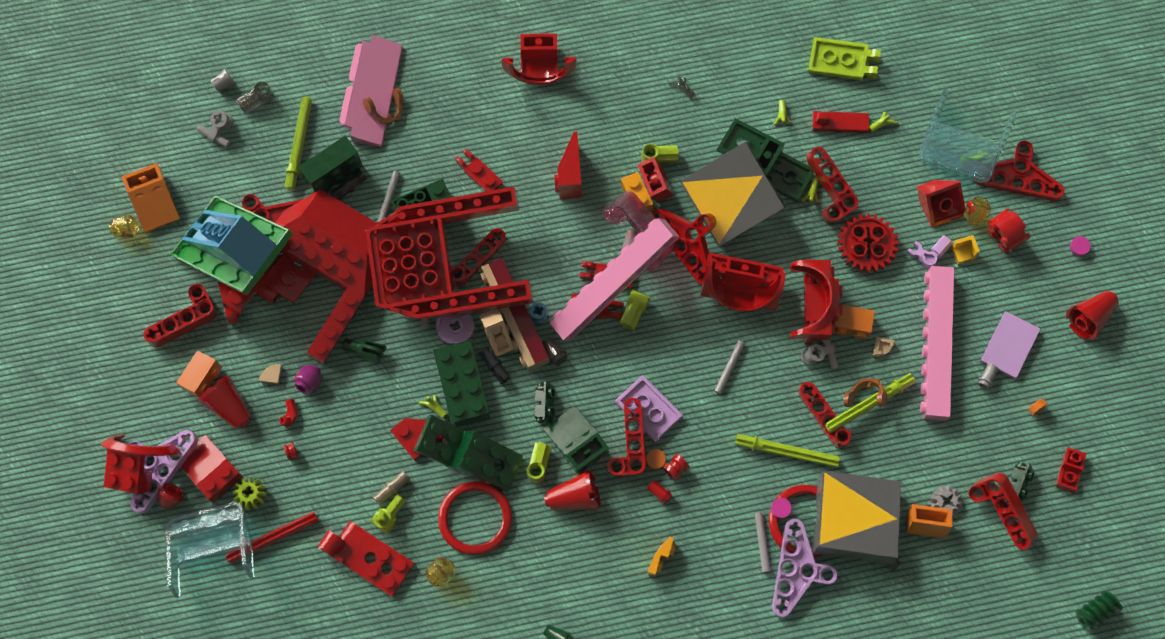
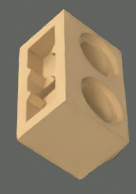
[479,308,514,357]

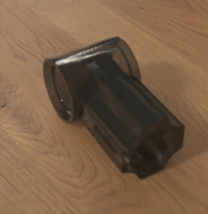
[236,81,274,115]

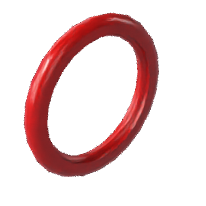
[438,481,513,555]
[769,484,822,558]

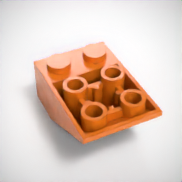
[122,163,180,233]

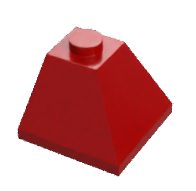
[917,180,966,227]

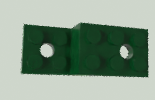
[717,118,814,203]
[414,415,523,492]

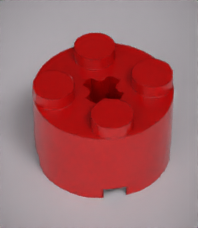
[986,208,1030,253]

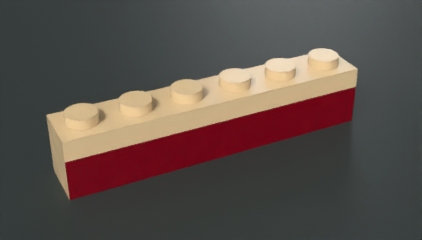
[480,258,550,372]

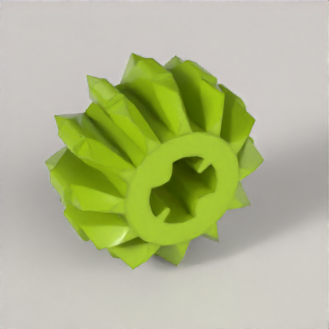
[232,477,267,511]

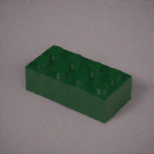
[433,340,490,427]

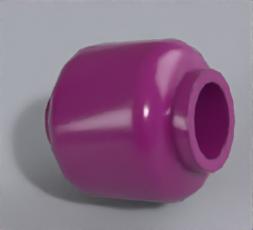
[294,365,323,394]

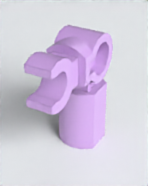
[907,235,953,269]

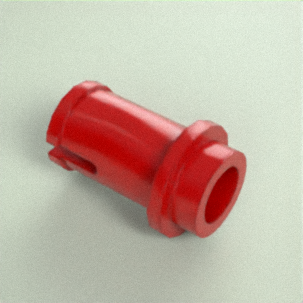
[647,480,672,504]

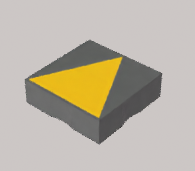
[680,142,786,247]
[813,470,901,565]

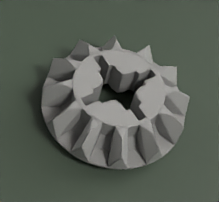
[930,486,963,517]

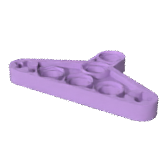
[129,430,198,514]
[772,519,837,617]

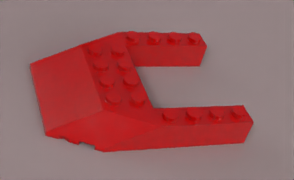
[366,187,534,319]
[223,189,378,365]

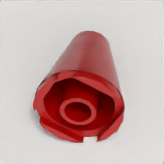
[1066,291,1119,340]
[199,375,251,429]
[544,470,601,510]

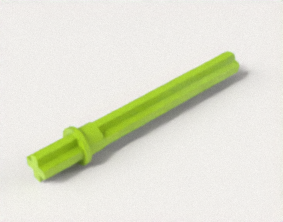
[284,96,313,191]
[825,373,916,433]
[735,434,840,468]

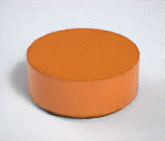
[1028,399,1048,416]
[646,449,666,470]

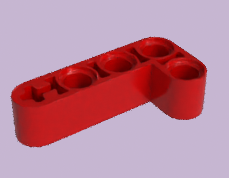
[806,147,859,224]
[143,283,217,347]
[608,398,647,477]
[968,473,1038,550]

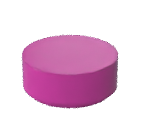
[1070,236,1090,256]
[771,498,791,519]

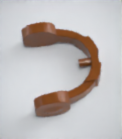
[363,88,404,124]
[843,378,887,407]

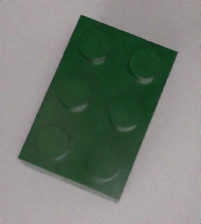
[298,135,363,193]

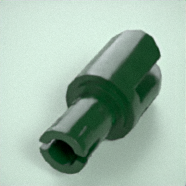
[342,338,387,364]

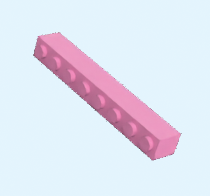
[550,218,679,340]
[920,266,954,421]

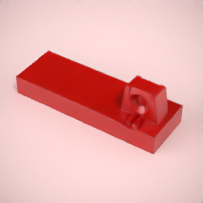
[812,111,869,133]

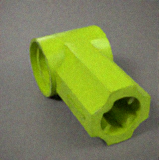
[641,143,679,163]
[620,290,650,331]
[527,442,552,484]

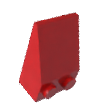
[554,131,582,199]
[176,435,243,504]

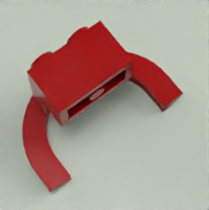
[502,33,577,85]
[101,434,181,494]

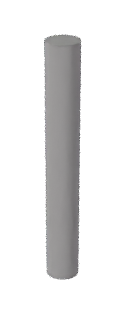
[377,171,400,224]
[714,340,745,395]
[754,512,770,573]

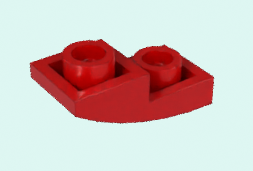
[1056,447,1087,493]

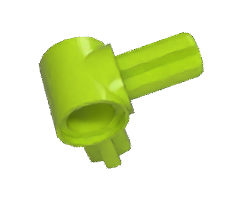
[371,495,405,534]

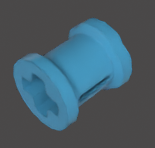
[530,302,547,324]

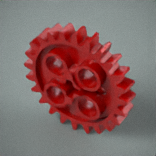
[836,213,899,274]

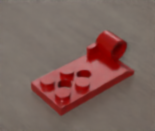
[256,254,317,304]
[317,521,415,597]

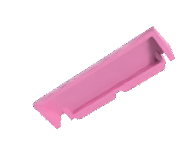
[340,35,403,147]

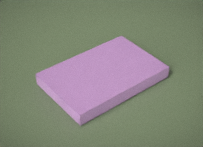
[980,311,1040,379]
[615,375,683,443]

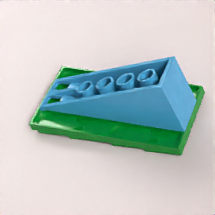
[170,195,294,295]

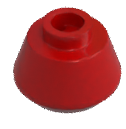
[157,483,184,509]

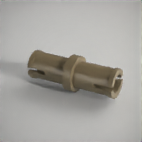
[373,471,410,506]

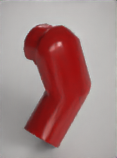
[279,399,298,427]

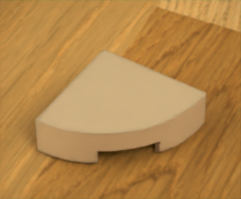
[872,337,895,357]
[259,364,282,384]

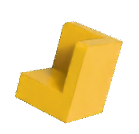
[951,235,980,265]

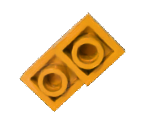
[647,537,676,577]

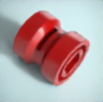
[663,454,690,481]

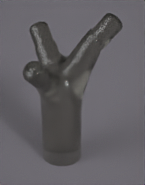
[669,77,696,100]

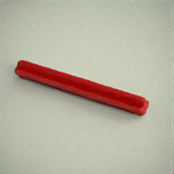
[225,512,318,564]

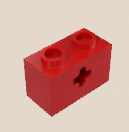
[638,157,674,203]

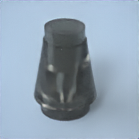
[542,337,567,366]

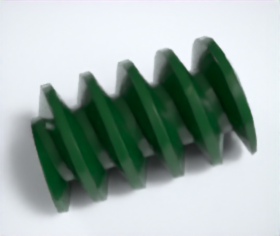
[1075,590,1123,632]

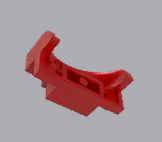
[700,252,786,312]
[790,260,843,345]

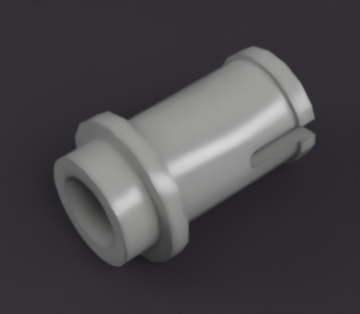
[978,363,999,389]

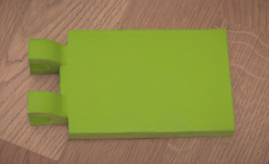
[808,37,881,81]

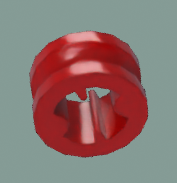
[283,442,299,462]

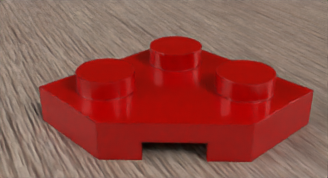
[390,418,443,461]

